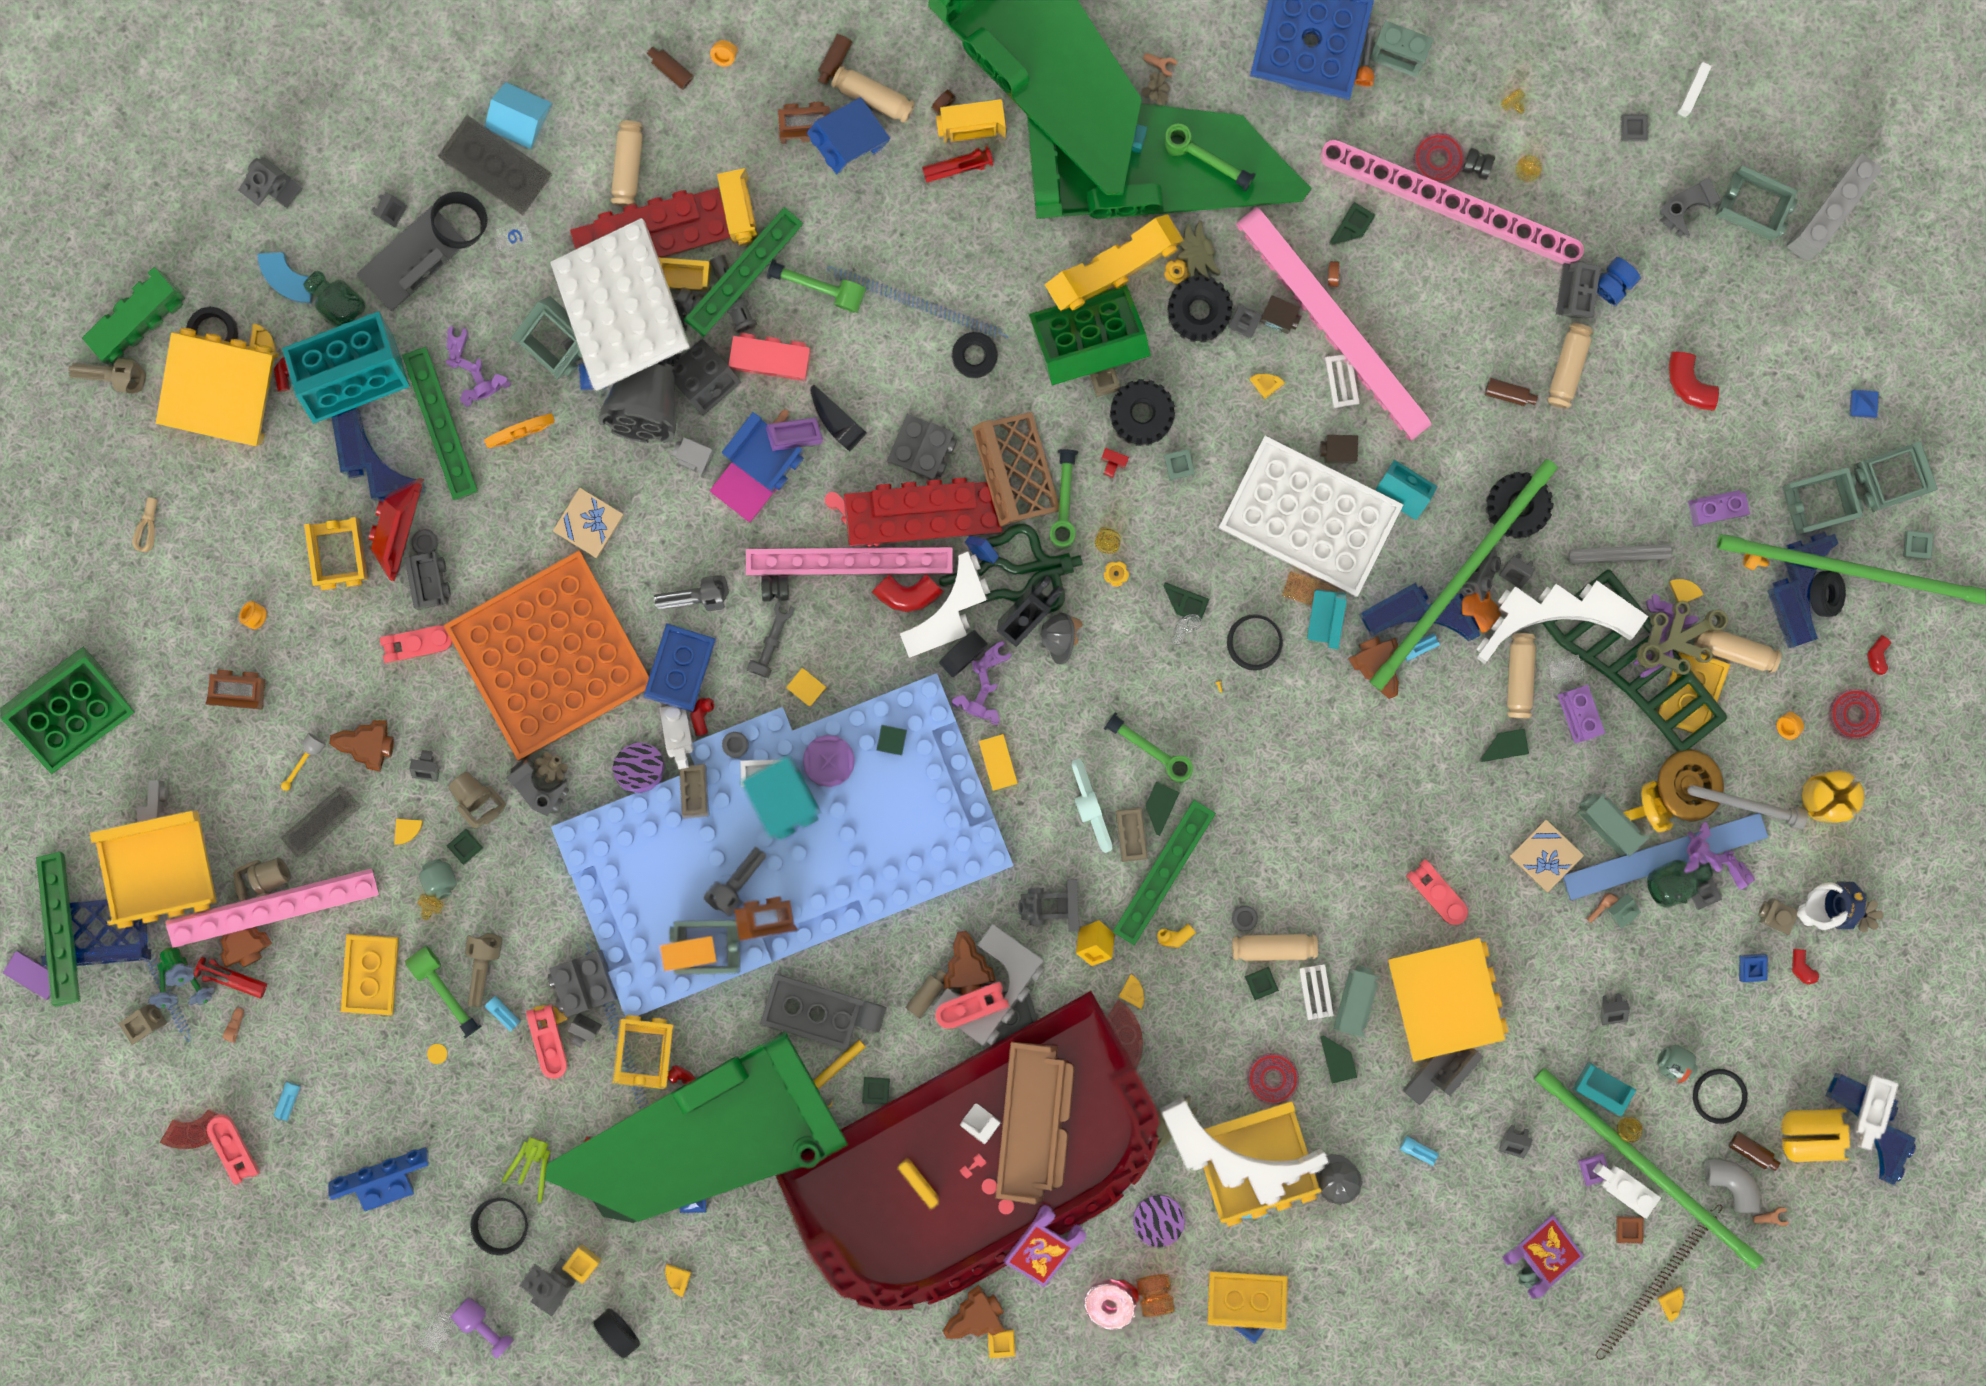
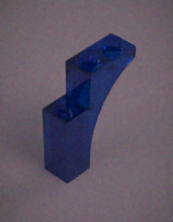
[331,408,426,502]
[1767,532,1838,649]
[1359,582,1481,642]
[1825,1073,1916,1186]

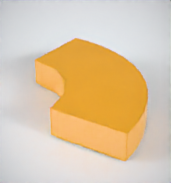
[484,413,555,448]

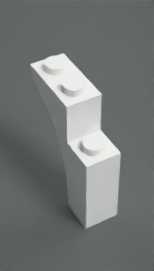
[900,551,990,658]

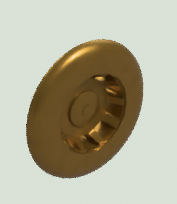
[1658,749,1724,821]

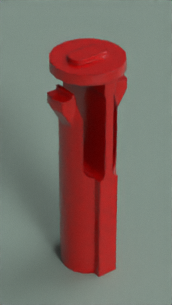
[922,146,994,183]
[194,957,267,999]

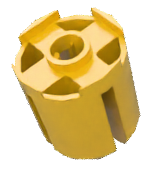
[1801,770,1865,823]
[1781,1108,1850,1162]

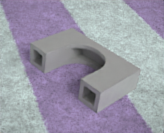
[1786,153,1883,262]
[932,924,1046,1047]

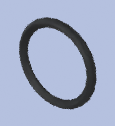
[1693,1069,1747,1124]

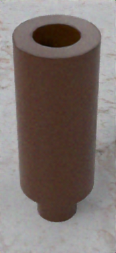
[817,34,853,86]
[647,46,694,90]
[1485,377,1538,407]
[1728,1131,1780,1171]

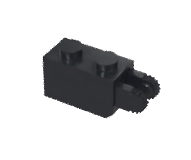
[997,575,1064,647]

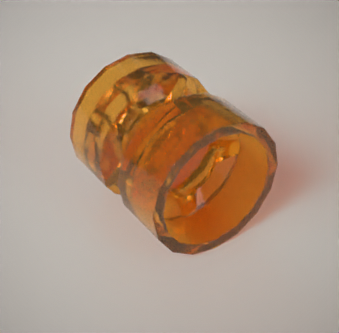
[1136,1274,1176,1317]

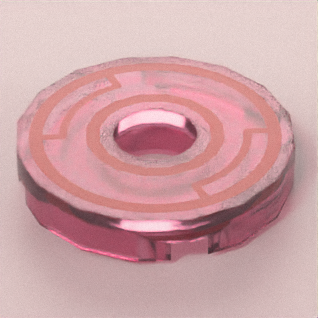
[1413,133,1465,184]
[1828,688,1882,740]
[1247,1053,1299,1104]
[1084,1280,1137,1330]

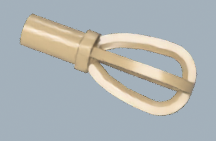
[132,497,158,552]

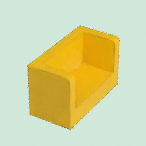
[658,257,712,292]

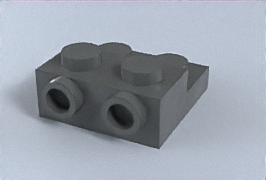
[887,413,957,480]
[548,950,618,1017]

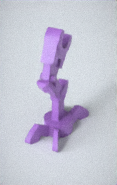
[445,326,511,407]
[1634,594,1699,677]
[952,641,1012,725]
[1685,822,1755,890]

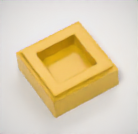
[988,1329,1015,1358]

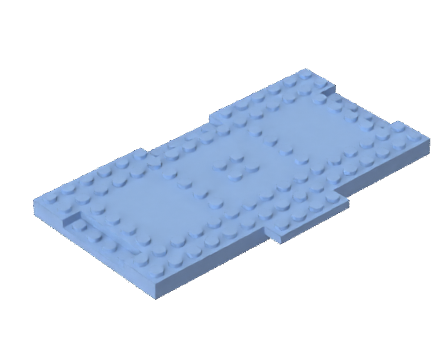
[551,673,1013,1017]

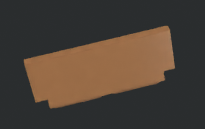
[996,1042,1075,1204]

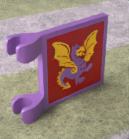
[1003,1205,1087,1287]
[1502,1215,1584,1299]

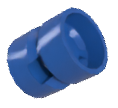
[1597,257,1641,306]

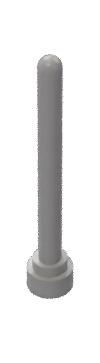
[1687,785,1808,829]

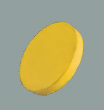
[427,1044,447,1064]

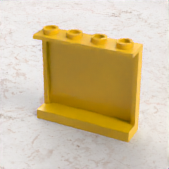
[156,327,279,446]
[90,811,217,929]
[1388,937,1509,1062]
[1203,1102,1321,1227]

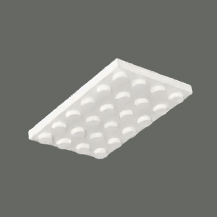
[550,218,690,391]
[1218,436,1403,598]

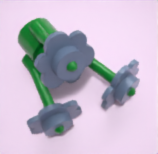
[148,947,215,1008]

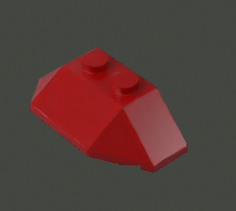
[368,478,424,581]

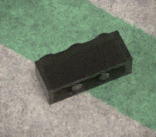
[280,787,362,857]

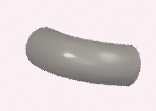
[1705,1159,1761,1213]

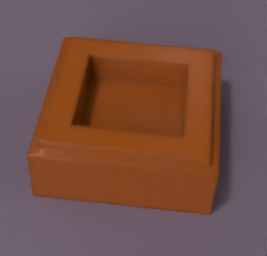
[1616,1216,1644,1244]

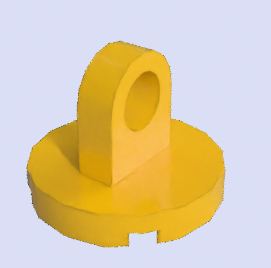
[1623,781,1673,833]

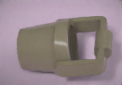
[449,772,506,828]
[233,858,290,902]

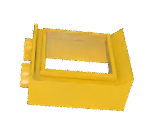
[936,99,1006,143]
[717,168,758,246]
[304,517,368,591]
[611,1015,673,1089]

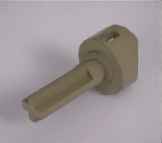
[68,358,146,394]
[465,933,502,1008]

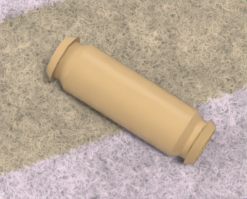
[831,66,915,122]
[611,120,644,207]
[1547,323,1593,409]
[1694,630,1782,673]
[1507,633,1536,719]
[1232,934,1318,961]

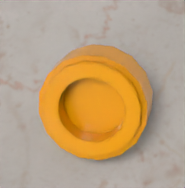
[710,40,738,67]
[1743,553,1770,570]
[239,601,267,629]
[1776,711,1804,740]

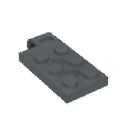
[760,974,887,1050]

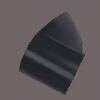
[810,384,867,452]

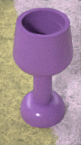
[450,1297,514,1359]

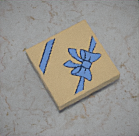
[553,488,624,559]
[1510,820,1584,893]

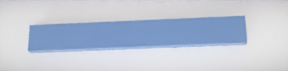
[1563,813,1768,900]

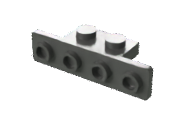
[1403,1048,1484,1105]

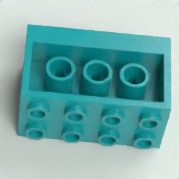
[282,311,410,424]
[740,756,822,840]

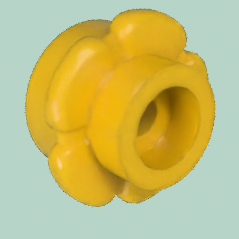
[1164,259,1189,285]
[1104,561,1129,587]

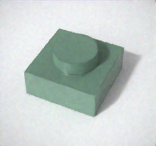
[1164,449,1195,481]
[1903,531,1934,560]
[1608,894,1641,929]

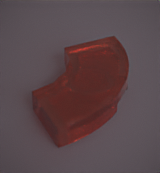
[1107,999,1143,1069]
[160,1109,218,1149]

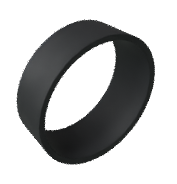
[431,192,488,249]
[1227,615,1283,670]
[470,1198,528,1255]

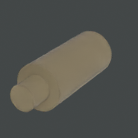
[905,969,946,1019]

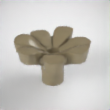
[1142,72,1170,105]
[534,752,568,784]
[1857,899,1883,933]

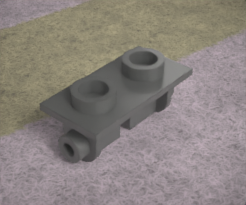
[1463,546,1501,601]

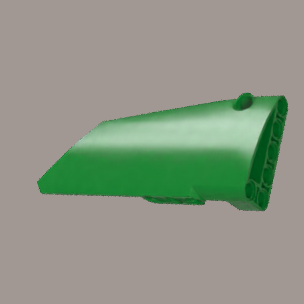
[928,0,1142,195]
[1027,103,1312,219]
[545,1031,848,1222]

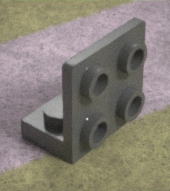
[671,339,742,416]

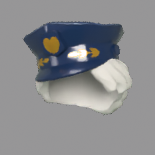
[1797,881,1866,930]

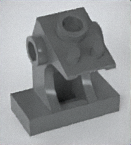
[238,156,303,208]
[1660,177,1721,239]
[506,756,569,817]
[1018,879,1079,932]
[519,1258,577,1317]

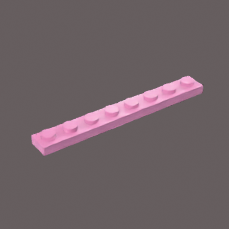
[746,547,953,576]
[166,868,379,948]

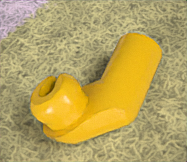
[1157,924,1196,948]

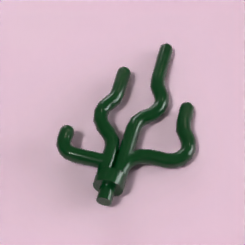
[938,523,1083,613]

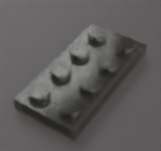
[438,115,552,216]

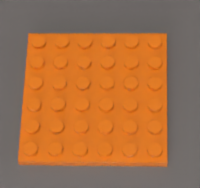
[443,550,649,761]

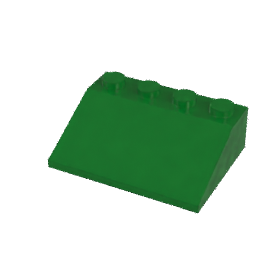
[1029,285,1151,386]
[0,646,135,775]

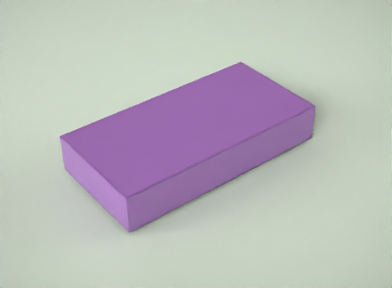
[766,417,823,451]
[3,951,51,1000]

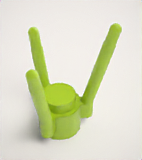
[502,1137,551,1203]

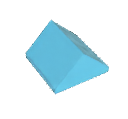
[484,82,552,149]

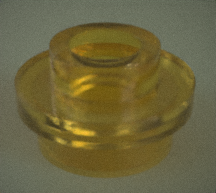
[1617,1117,1643,1143]

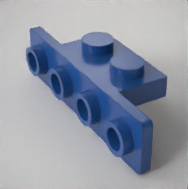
[328,1147,429,1211]

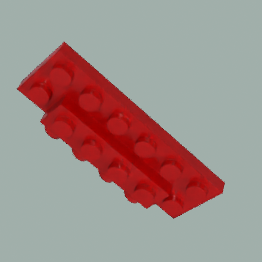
[570,188,731,258]
[843,477,1002,546]

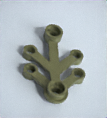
[1637,601,1728,675]

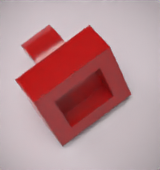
[1101,448,1129,478]

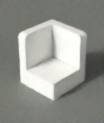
[960,1104,1001,1144]

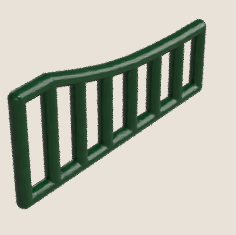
[1542,570,1727,751]

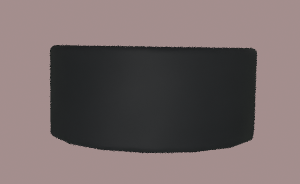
[186,306,239,342]
[939,630,988,677]
[593,1308,641,1359]

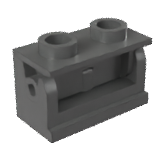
[1556,262,1601,318]
[404,552,451,610]

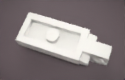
[659,705,694,770]
[1856,1075,1898,1150]
[1593,1162,1661,1219]

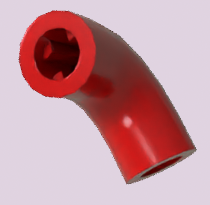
[1669,352,1719,411]
[872,574,944,612]

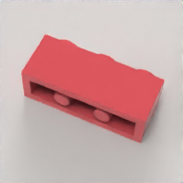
[728,333,811,381]

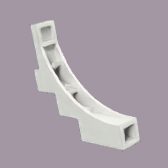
[1476,581,1648,664]
[1159,1098,1328,1205]

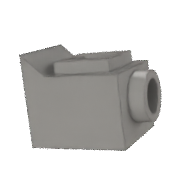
[672,437,714,478]

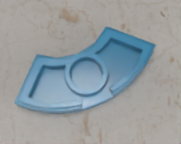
[257,252,312,303]

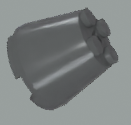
[598,363,676,443]

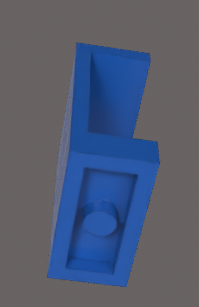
[807,97,891,175]
[721,412,804,493]

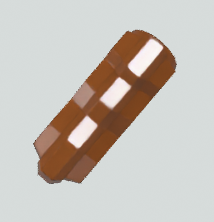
[1348,636,1399,699]
[329,720,394,772]
[221,927,272,967]
[944,931,996,995]
[942,1285,1005,1339]

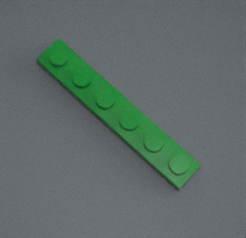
[684,207,804,338]
[402,346,479,501]
[1112,800,1216,946]
[36,851,81,1007]

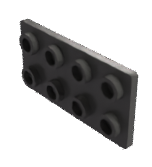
[357,206,465,311]

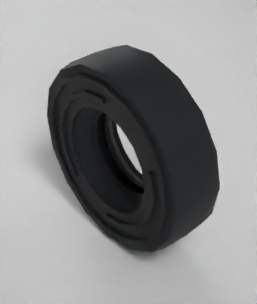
[952,332,998,378]
[1810,570,1846,617]

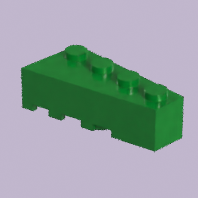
[82,267,186,365]

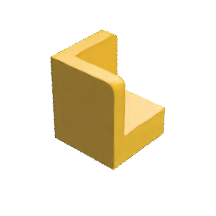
[786,668,827,706]
[1076,920,1115,966]
[562,1244,602,1284]

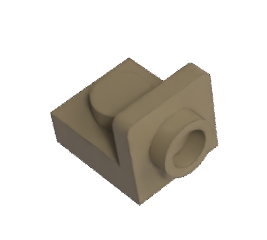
[1758,898,1798,935]
[118,1004,167,1045]

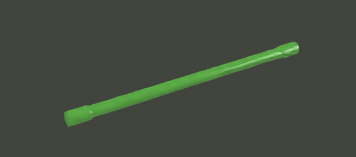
[1369,458,1558,691]
[1717,534,1986,605]
[1534,1068,1764,1270]

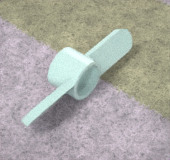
[1072,759,1112,853]

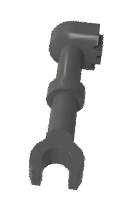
[747,602,794,678]

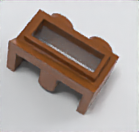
[778,102,830,144]
[205,669,265,710]
[734,896,799,941]

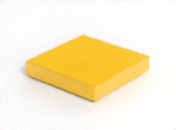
[898,1158,939,1209]

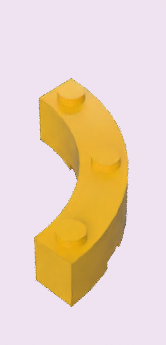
[1045,214,1184,311]

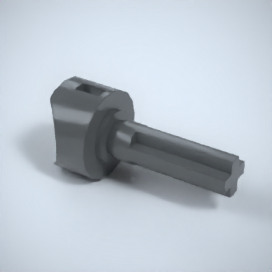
[654,575,729,612]
[703,847,767,917]

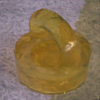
[1500,88,1525,114]
[1515,155,1542,182]
[1094,527,1121,554]
[417,894,444,921]

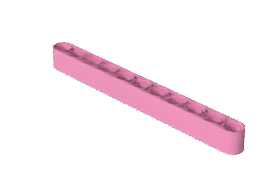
[1320,140,1584,264]
[1236,207,1432,441]

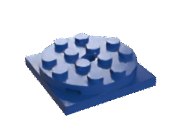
[1250,0,1374,100]

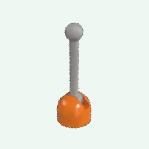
[1354,24,1376,87]

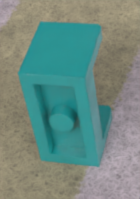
[1572,1062,1637,1117]

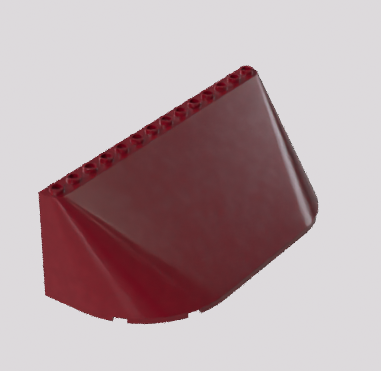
[775,991,1159,1310]

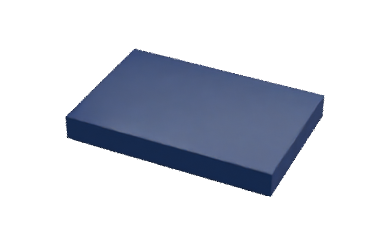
[643,623,716,712]

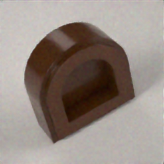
[931,89,956,116]

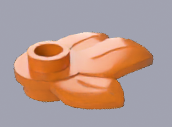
[1462,591,1501,633]

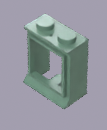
[1369,20,1434,78]
[1715,165,1798,241]
[510,296,583,380]
[1854,441,1938,512]
[1782,467,1864,536]
[1578,793,1651,857]
[669,920,740,974]
[1334,965,1380,1039]

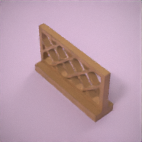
[972,412,1059,527]

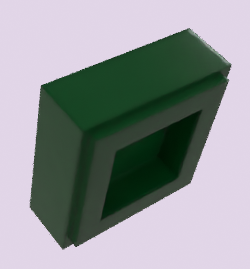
[876,725,907,756]
[446,829,483,865]
[1244,967,1279,1000]
[862,1077,890,1105]

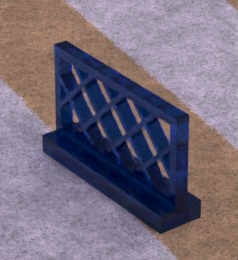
[41,900,151,967]

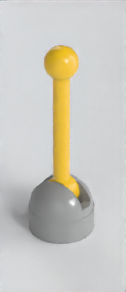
[281,733,326,791]

